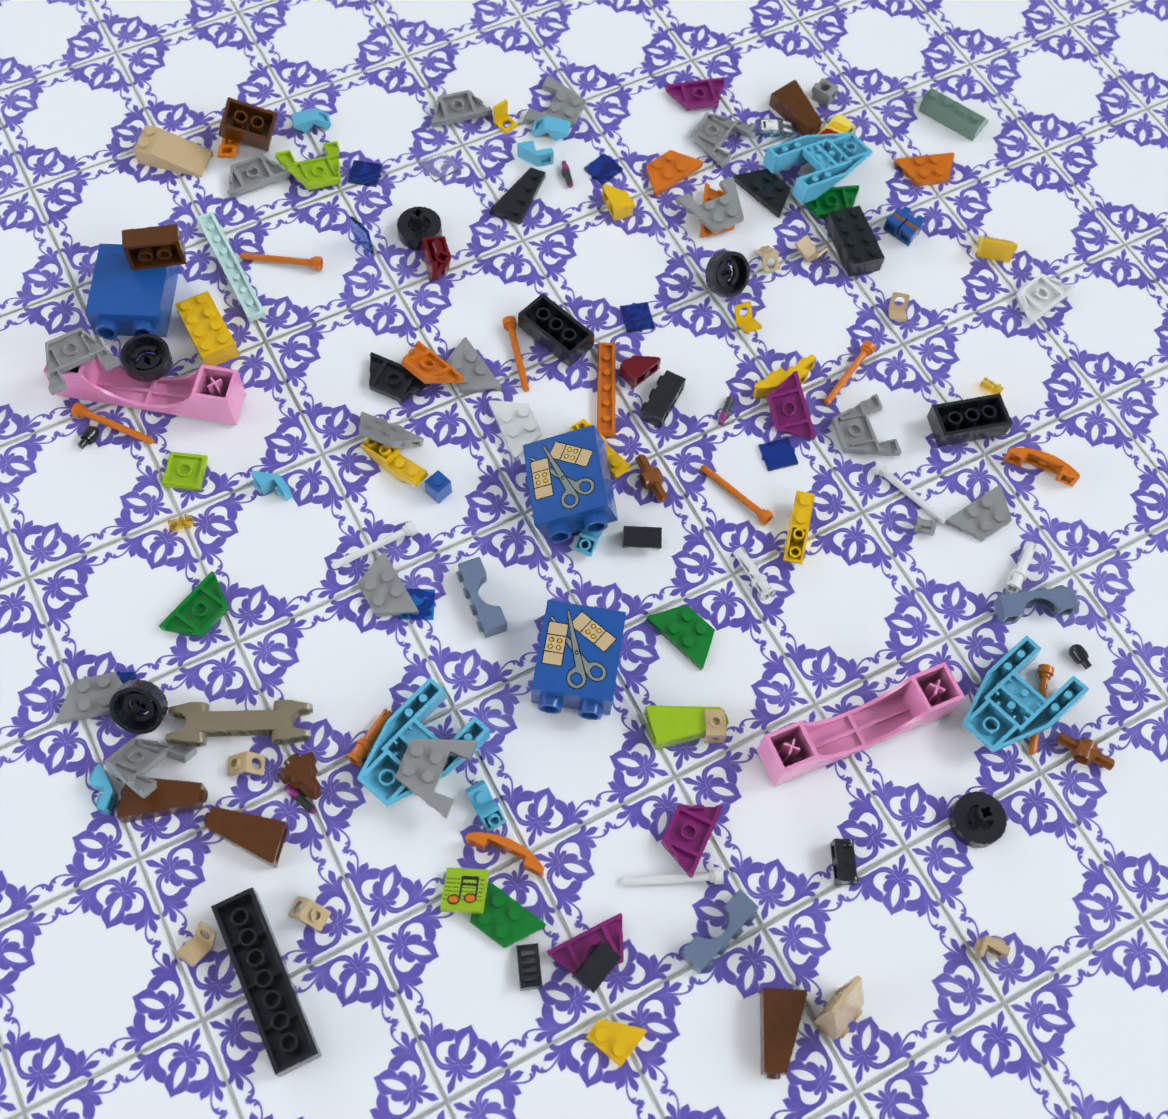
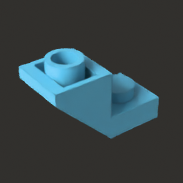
[291,108,331,133]
[531,116,571,141]
[517,141,554,167]
[251,471,293,501]
[574,530,603,557]
[89,764,118,816]
[465,779,506,833]

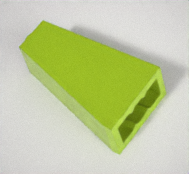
[644,705,729,750]

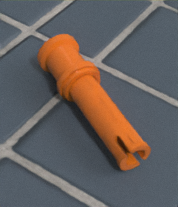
[346,708,393,767]

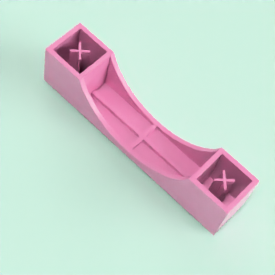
[43,358,246,425]
[756,662,965,787]

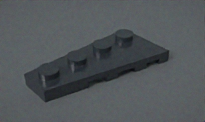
[489,167,546,225]

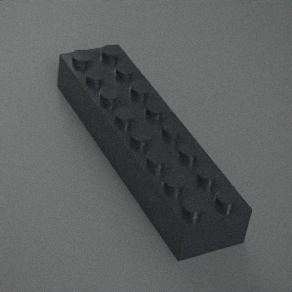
[211,887,322,1077]

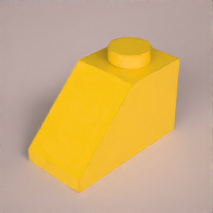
[602,184,635,221]

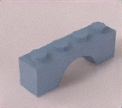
[456,556,507,638]
[993,585,1079,624]
[680,889,759,974]

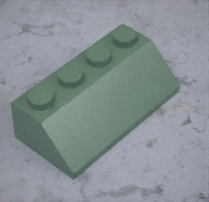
[918,88,989,141]

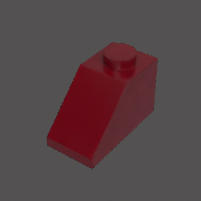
[619,355,661,389]

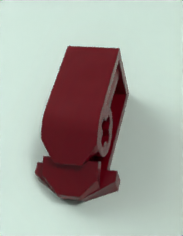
[421,236,451,281]

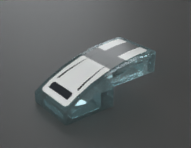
[758,119,793,138]

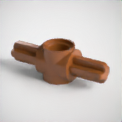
[635,454,668,503]
[1056,732,1115,770]

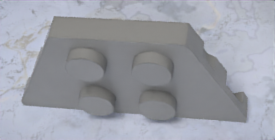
[431,90,492,128]
[228,154,290,199]
[446,337,502,394]
[359,411,424,448]
[945,485,1012,542]
[358,552,419,617]
[56,672,132,724]

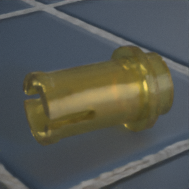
[979,377,1004,394]
[168,514,195,532]

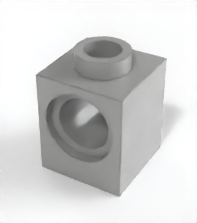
[811,78,839,107]

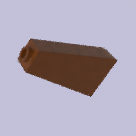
[769,79,822,136]
[116,778,208,823]
[204,806,289,868]
[760,988,807,1079]

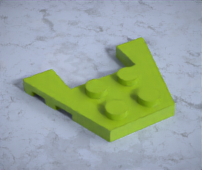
[275,141,341,190]

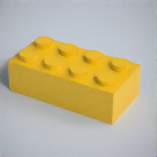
[175,291,240,366]

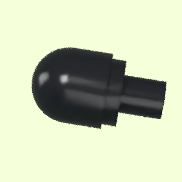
[78,426,100,449]
[1069,644,1092,670]

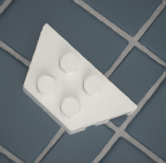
[1017,273,1077,324]
[489,400,542,461]

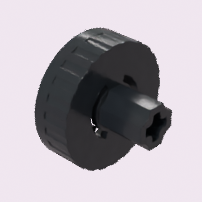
[397,206,442,250]
[705,250,750,297]
[120,334,172,382]
[109,679,168,734]
[949,791,1007,848]

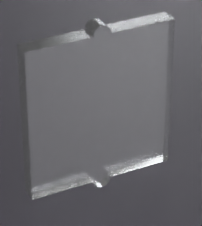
[420,151,459,182]

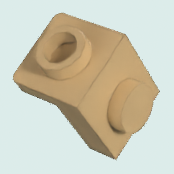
[973,935,1011,960]

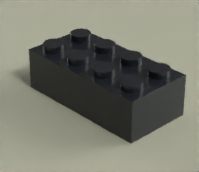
[825,205,885,277]
[518,293,594,367]
[926,393,1013,447]

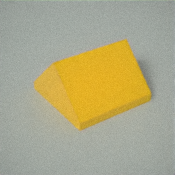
[976,235,1018,263]

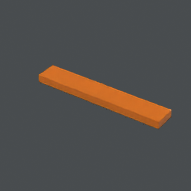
[597,342,616,437]

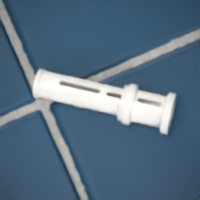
[1004,541,1037,593]
[733,547,776,601]

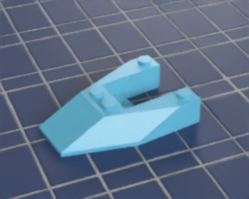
[763,132,873,204]
[962,635,1089,753]
[357,677,490,807]

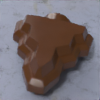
[277,752,321,800]

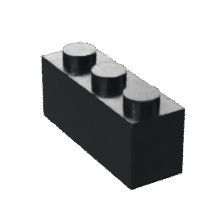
[641,370,686,428]

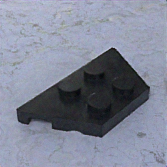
[734,169,791,218]
[369,352,431,403]

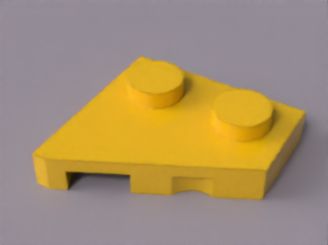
[586,1019,647,1067]

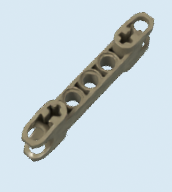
[166,700,313,747]

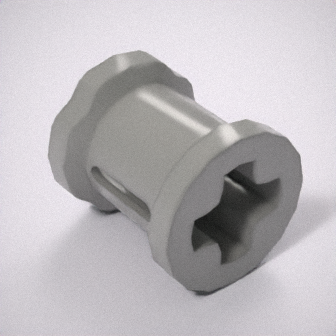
[914,516,937,536]

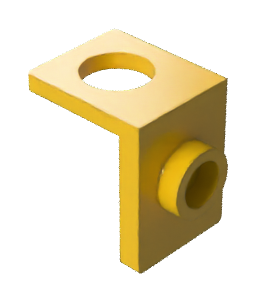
[493,99,518,134]
[734,301,762,333]

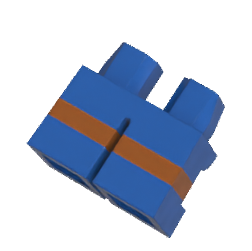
[883,206,925,246]

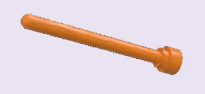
[240,252,323,271]
[502,316,530,392]
[824,340,876,405]
[71,402,154,444]
[700,465,774,526]
[1028,664,1055,755]

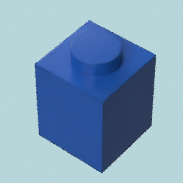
[424,470,452,504]

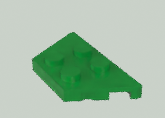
[804,185,859,219]
[159,571,230,638]
[647,604,715,670]
[470,880,546,949]

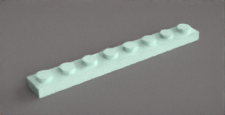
[196,211,266,323]

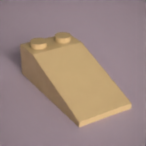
[133,125,213,178]
[813,975,864,1041]

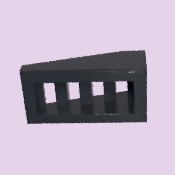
[516,943,542,991]

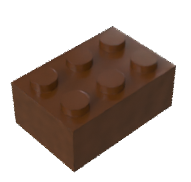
[219,97,278,151]
[122,224,186,270]

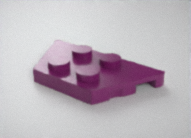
[665,77,725,111]
[766,371,816,439]
[661,805,723,878]
[547,913,624,974]

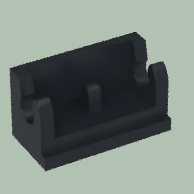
[622,526,662,549]
[830,838,859,885]
[571,941,621,993]

